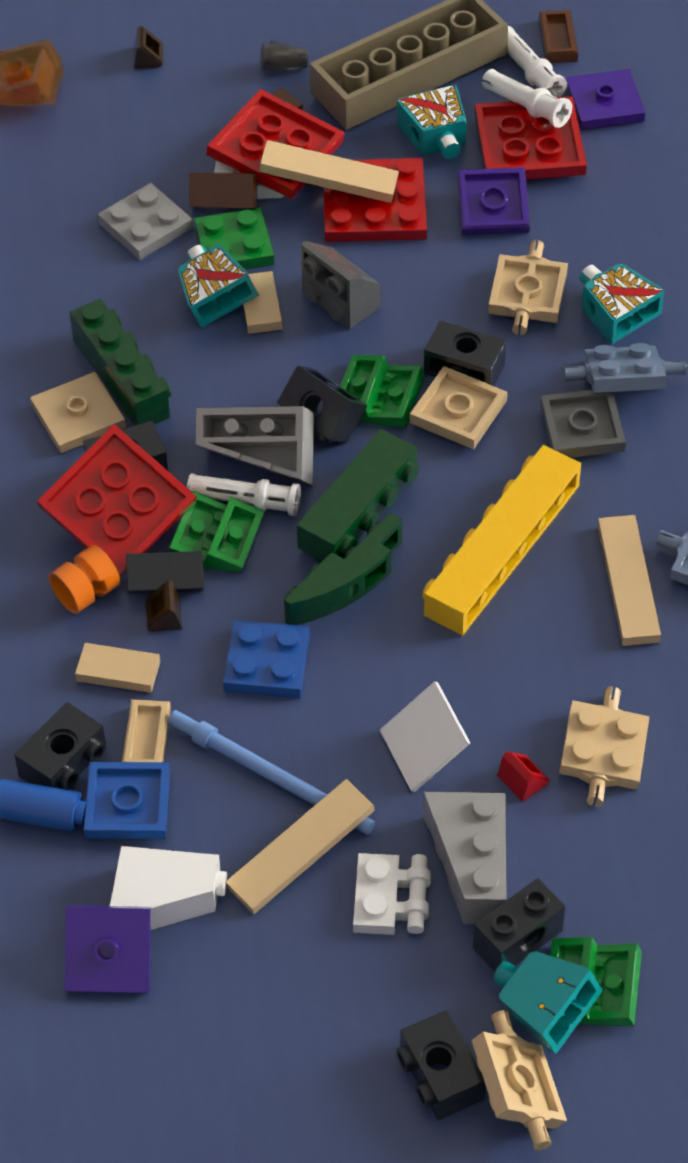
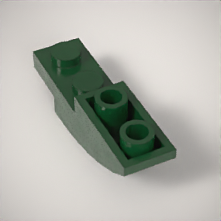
[284,512,402,625]

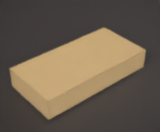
[243,271,282,334]
[75,643,161,693]
[122,699,171,762]

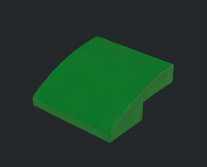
[340,355,425,428]
[168,491,265,572]
[550,937,642,1026]

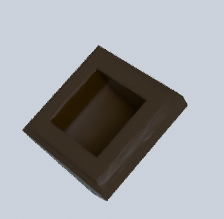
[134,25,163,68]
[146,580,182,632]

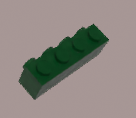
[69,298,172,426]
[297,429,419,561]

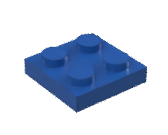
[223,620,310,698]
[84,762,171,839]

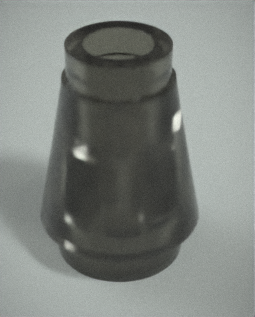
[260,40,308,73]

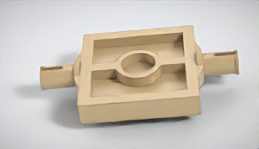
[488,240,568,335]
[559,686,650,807]
[471,1010,567,1151]

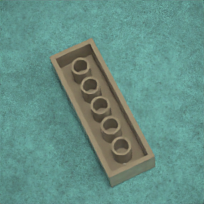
[310,0,508,130]

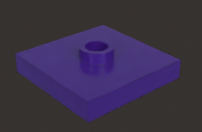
[566,69,646,130]
[457,167,530,235]
[64,905,151,993]

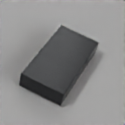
[126,551,204,594]

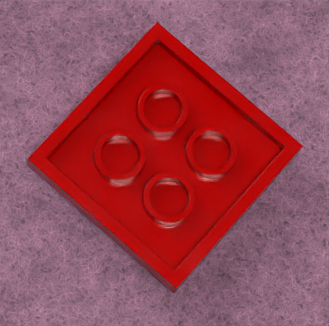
[206,89,345,200]
[474,96,587,180]
[323,158,427,242]
[37,424,196,579]

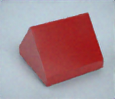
[497,751,550,802]

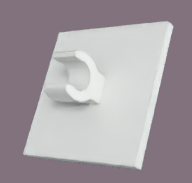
[380,681,471,792]

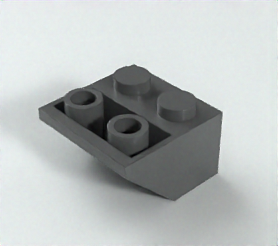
[301,241,380,329]

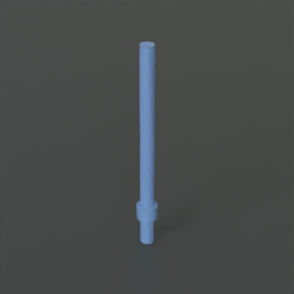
[168,710,375,835]

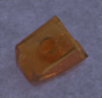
[0,39,64,106]

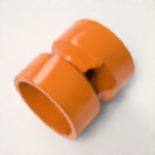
[48,545,120,614]

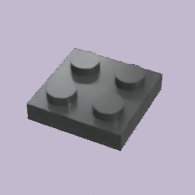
[540,390,626,458]

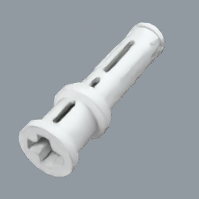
[507,26,567,98]
[482,69,572,128]
[187,473,301,516]

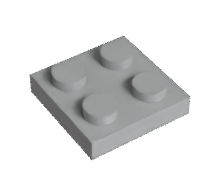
[97,183,193,260]

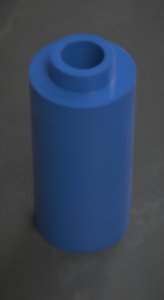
[0,779,87,832]

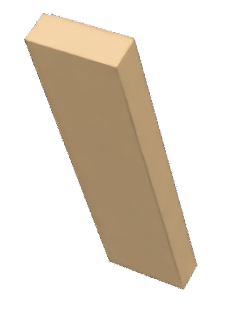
[259,140,399,203]
[598,515,661,646]
[226,779,375,915]

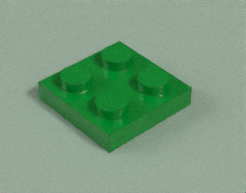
[194,207,275,269]

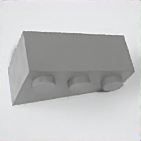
[196,406,314,485]
[423,792,507,924]

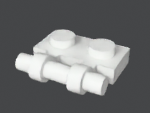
[353,853,431,935]

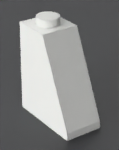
[110,846,227,930]

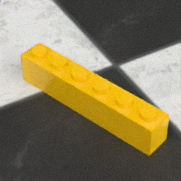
[422,445,581,636]

